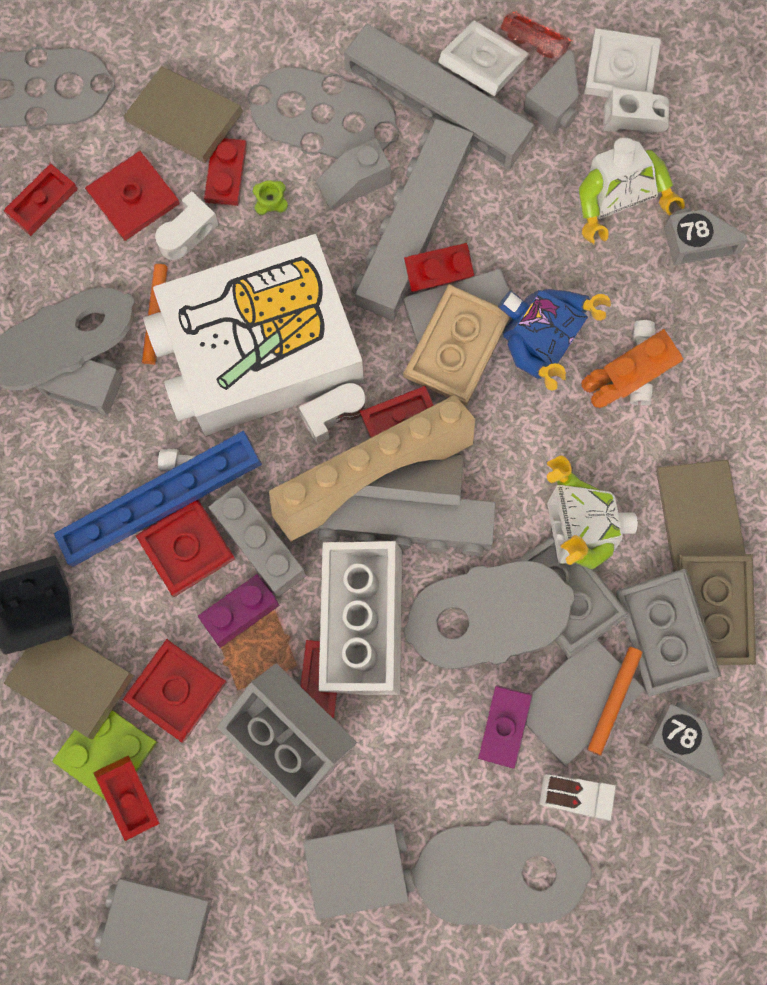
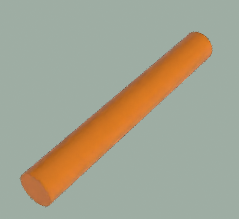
[142,264,168,365]
[587,647,643,756]

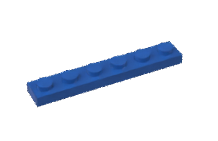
[54,430,262,567]

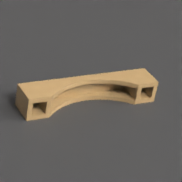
[269,395,475,541]

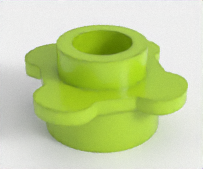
[252,180,288,215]

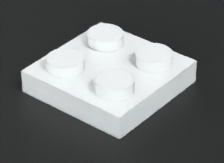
[438,21,529,96]
[584,28,661,98]

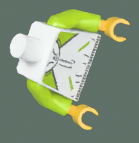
[579,138,685,244]
[547,455,638,569]

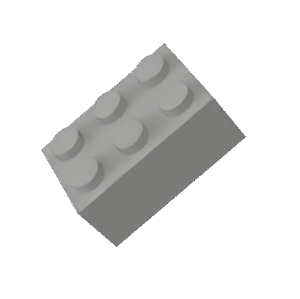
[217,663,357,807]

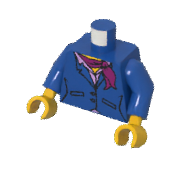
[498,289,611,391]

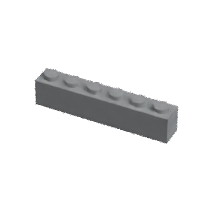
[344,23,534,170]
[352,119,474,321]
[274,481,496,556]

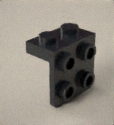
[0,555,74,655]

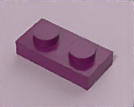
[197,574,280,648]

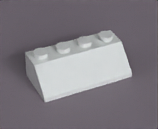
[319,541,402,695]

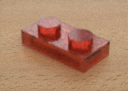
[500,11,572,59]

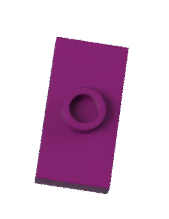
[478,685,533,769]

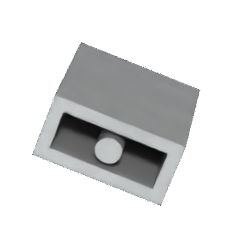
[303,823,414,920]
[95,877,213,981]

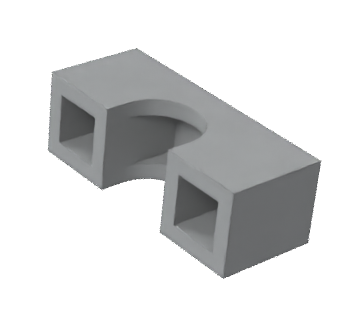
[208,485,306,598]

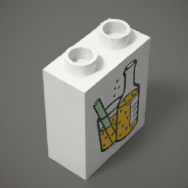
[143,234,364,436]

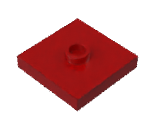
[85,151,180,241]
[135,500,235,597]
[122,639,227,743]

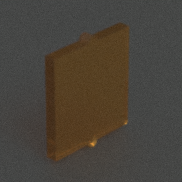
[221,611,297,691]

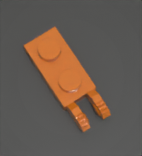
[581,329,684,408]

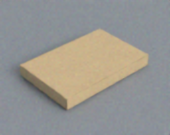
[403,284,511,406]

